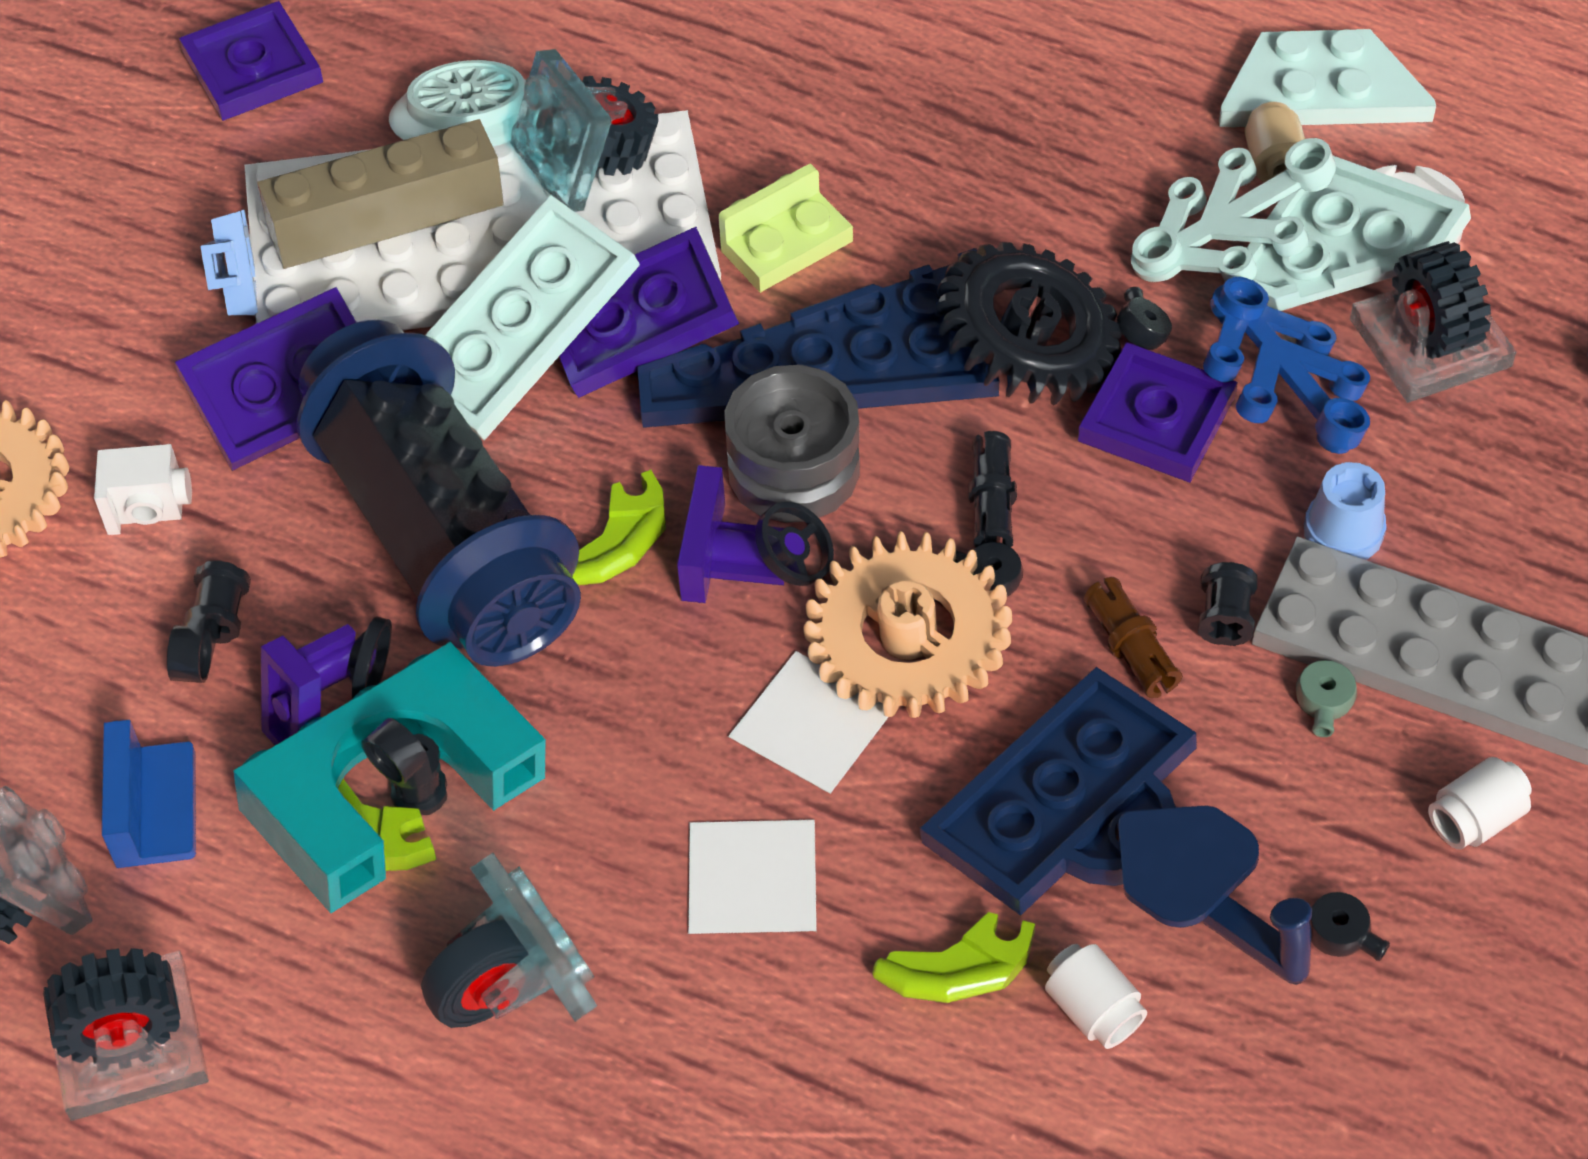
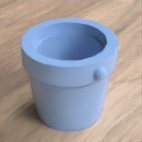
[1304,462,1386,560]

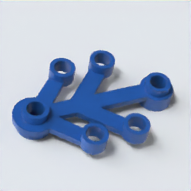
[1203,277,1370,454]

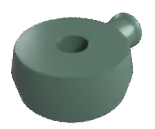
[1296,660,1357,737]

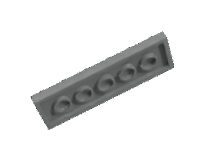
[1252,536,1588,765]

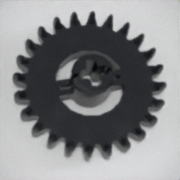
[934,242,1123,405]

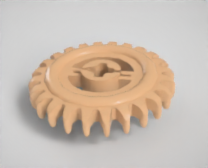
[0,400,69,558]
[803,531,1012,718]

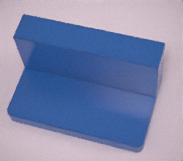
[102,720,196,868]

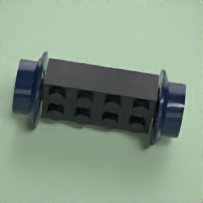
[297,320,581,667]

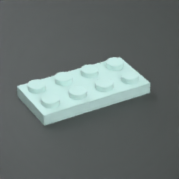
[425,195,640,440]

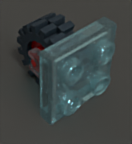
[510,49,659,212]

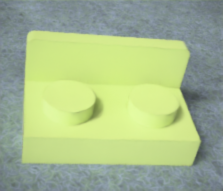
[719,164,853,293]

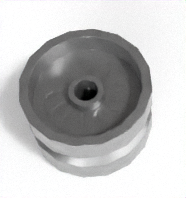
[724,365,860,523]

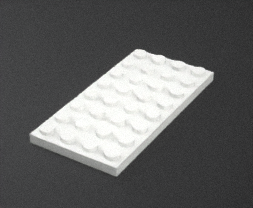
[245,110,721,330]

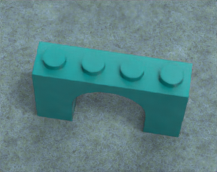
[233,642,546,914]

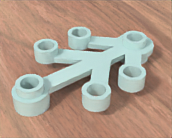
[1131,138,1336,282]

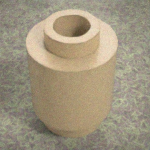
[1245,102,1305,182]

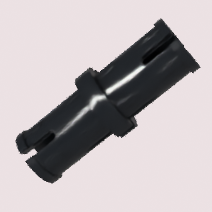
[968,431,1017,548]

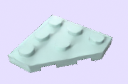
[1232,156,1471,311]

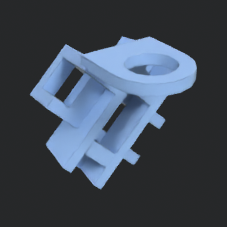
[200,209,258,317]

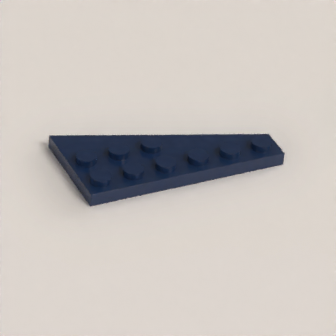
[638,248,1000,428]

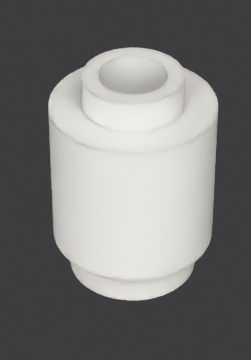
[1428,757,1531,849]
[1045,944,1147,1049]

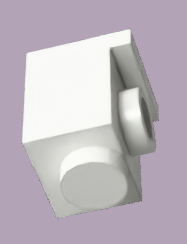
[94,444,192,535]

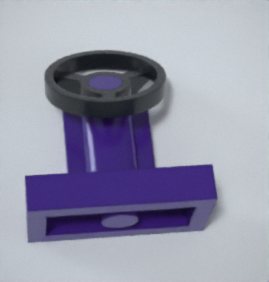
[677,465,834,603]
[261,616,392,745]

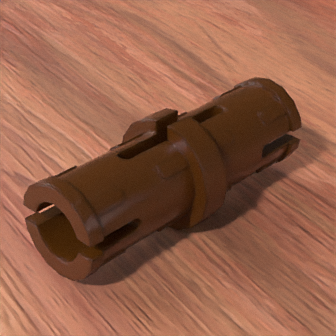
[1084,577,1183,699]

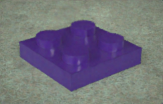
[179,1,323,121]
[1078,342,1238,483]

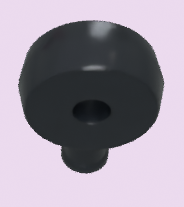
[1117,287,1172,350]
[955,542,1023,597]
[1310,892,1390,961]

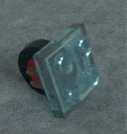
[421,853,597,1028]

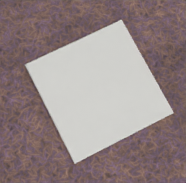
[728,651,888,794]
[688,820,817,934]

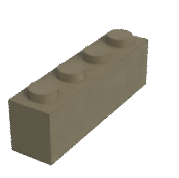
[257,119,504,269]

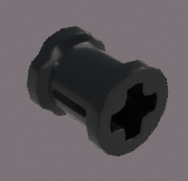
[1198,562,1258,646]

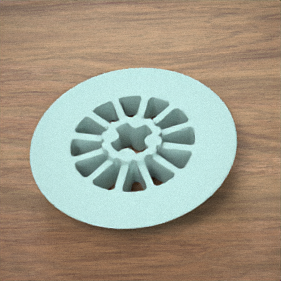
[389,60,549,146]

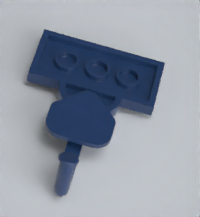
[920,667,1312,985]

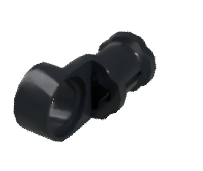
[167,561,251,683]
[361,718,448,815]

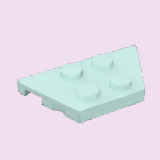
[1219,29,1436,127]

